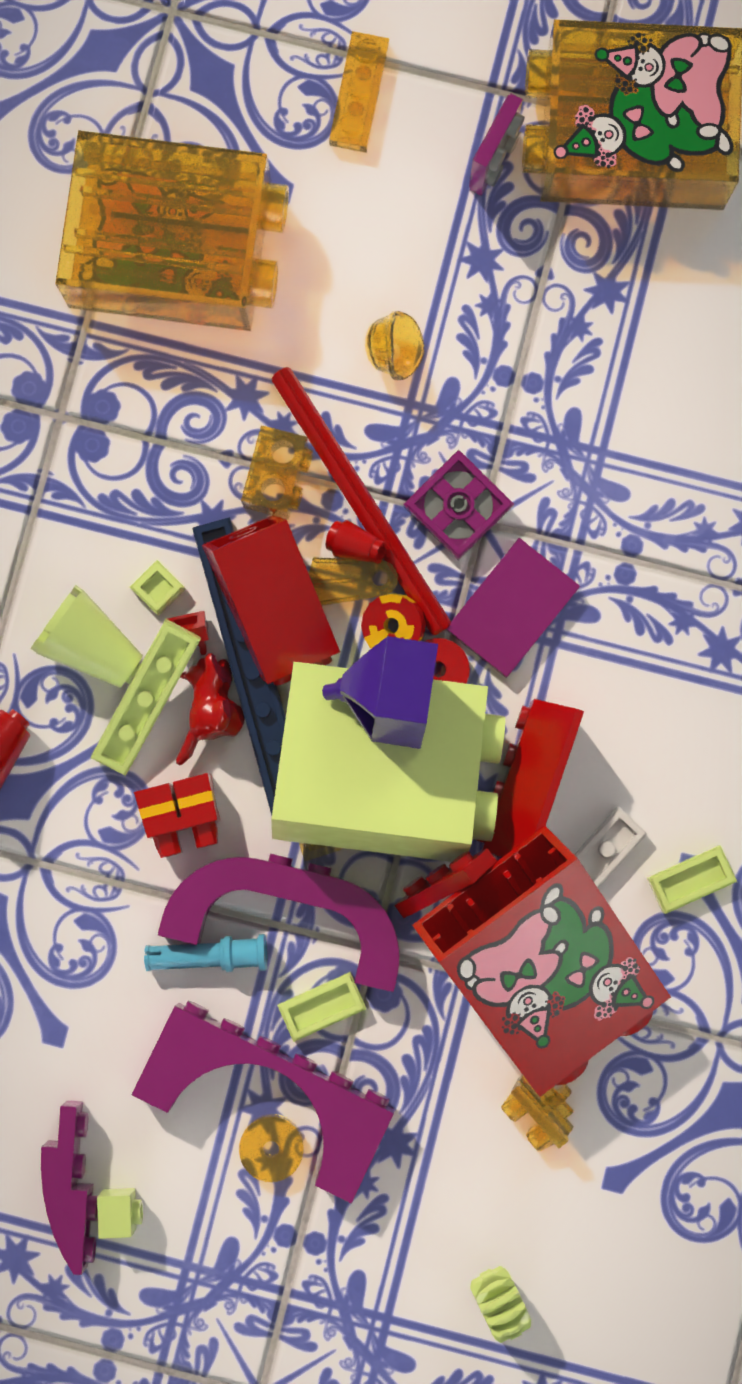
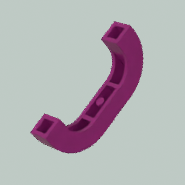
[158,853,399,992]

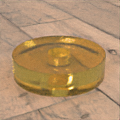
[239,1114,304,1182]

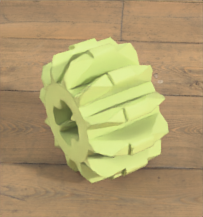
[470,1266,531,1343]

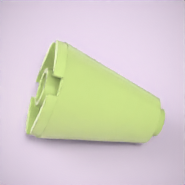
[30,585,143,688]

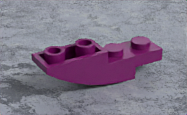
[41,1101,98,1275]

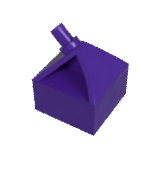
[322,636,438,749]

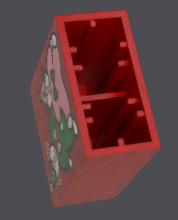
[412,826,671,1097]

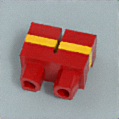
[134,773,221,858]

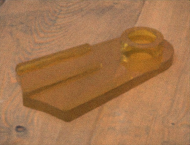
[309,557,398,606]

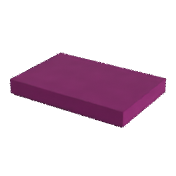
[446,538,580,678]

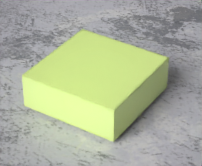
[130,560,186,616]

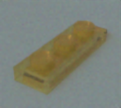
[329,31,390,153]

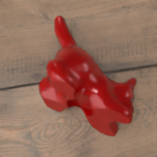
[176,653,245,766]

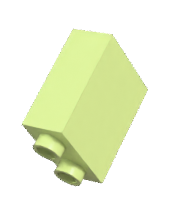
[271,662,505,862]

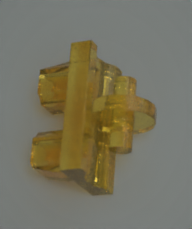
[501,1075,574,1152]

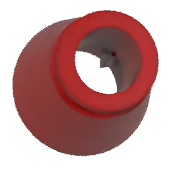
[325,520,387,564]

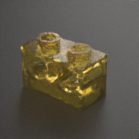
[241,425,313,519]

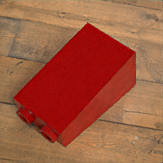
[202,515,340,686]

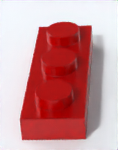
[394,848,497,918]

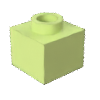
[97,1188,143,1239]

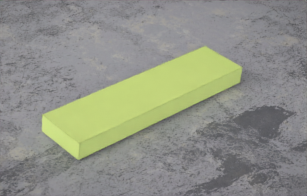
[90,618,201,776]

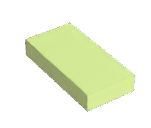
[646,845,737,914]
[277,971,367,1042]

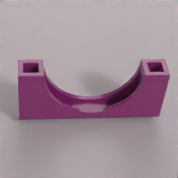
[131,1000,394,1204]

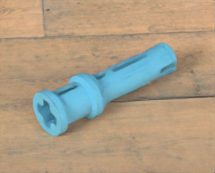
[144,934,268,973]

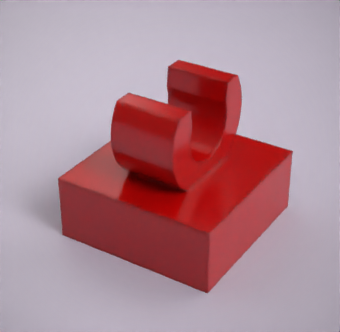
[167,611,209,655]

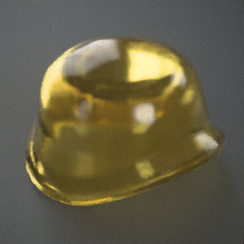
[365,311,424,381]

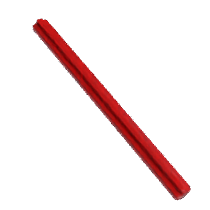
[272,367,451,636]

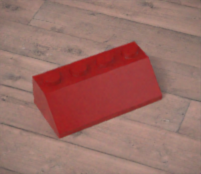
[477,699,584,858]

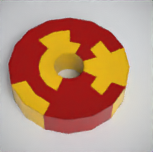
[361,593,426,649]

